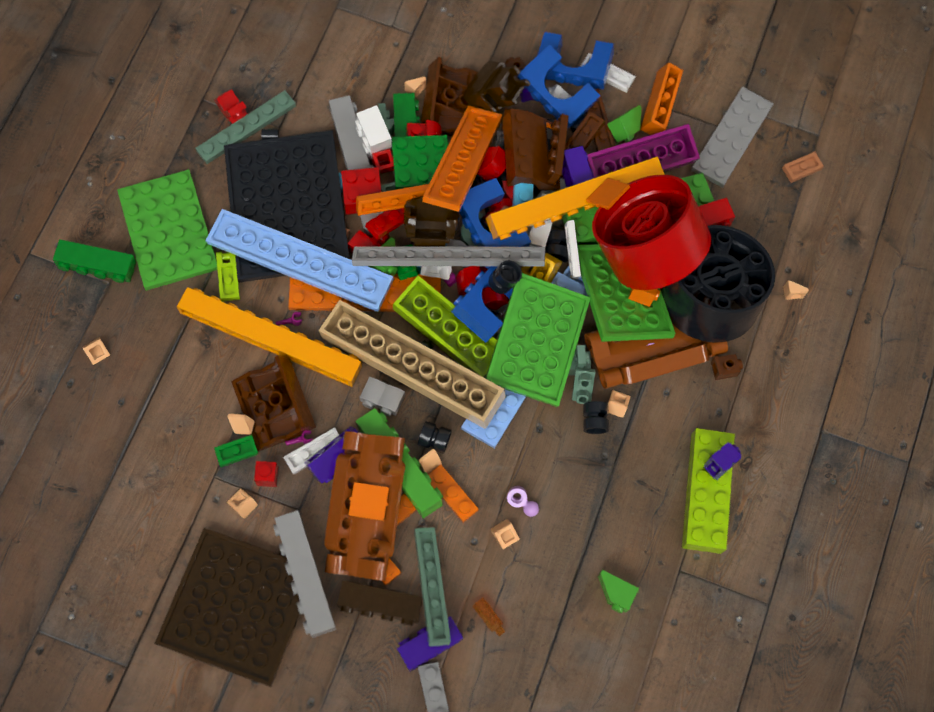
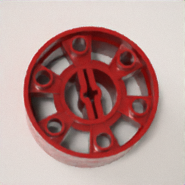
[592,175,711,290]

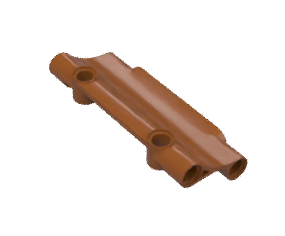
[584,324,728,389]
[324,431,405,581]

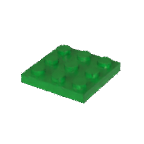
[392,135,448,190]

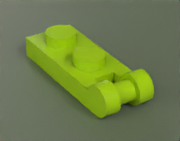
[216,251,240,302]

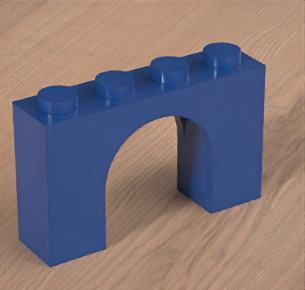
[537,32,614,89]
[517,44,601,129]
[459,178,531,247]
[451,266,513,343]

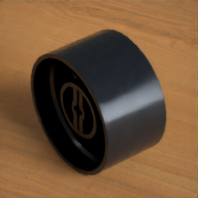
[660,225,775,343]

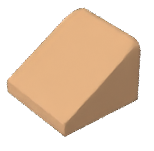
[404,77,426,98]
[783,280,809,300]
[82,337,110,365]
[608,390,631,418]
[228,413,255,435]
[418,449,442,474]
[227,488,258,518]
[491,519,520,549]

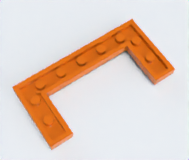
[382,465,479,586]

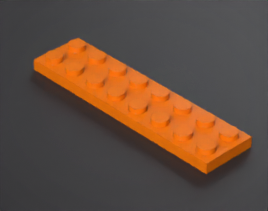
[422,106,502,212]
[288,274,441,312]

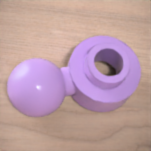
[507,486,539,517]

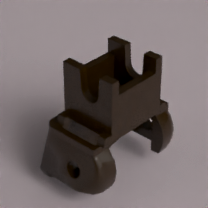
[463,60,531,112]
[404,197,459,247]

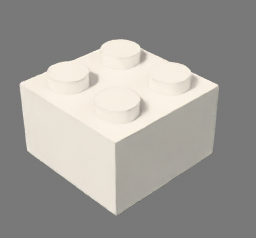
[355,105,392,158]

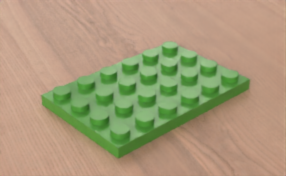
[117,170,217,291]
[577,244,676,342]
[485,273,590,407]

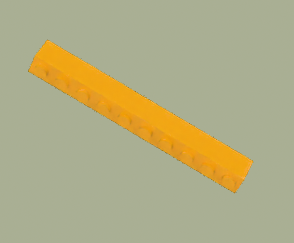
[485,156,665,240]
[177,287,362,387]

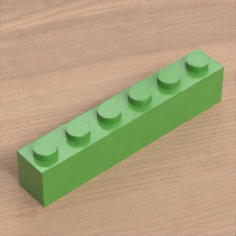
[356,408,443,519]

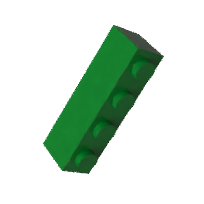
[393,93,420,137]
[53,239,137,283]

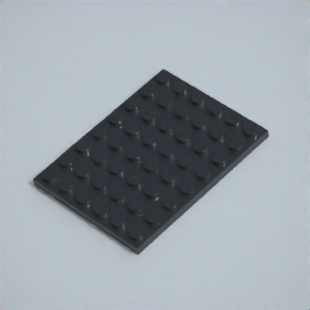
[224,130,350,283]

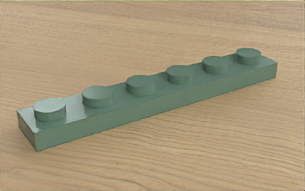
[196,91,296,164]
[414,527,451,647]

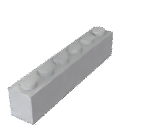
[273,510,336,638]

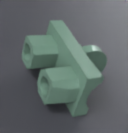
[572,368,595,404]

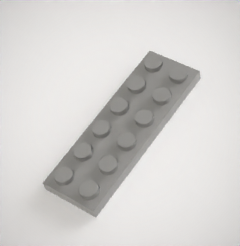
[691,87,774,188]

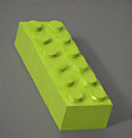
[393,276,497,378]
[682,428,735,554]

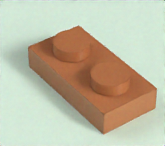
[782,152,824,183]

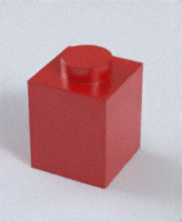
[254,461,279,487]

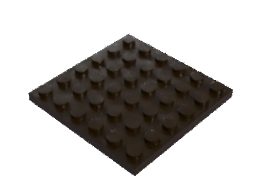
[154,528,300,687]

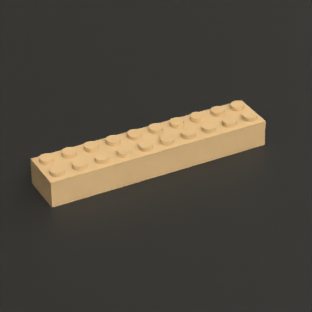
[319,300,506,429]

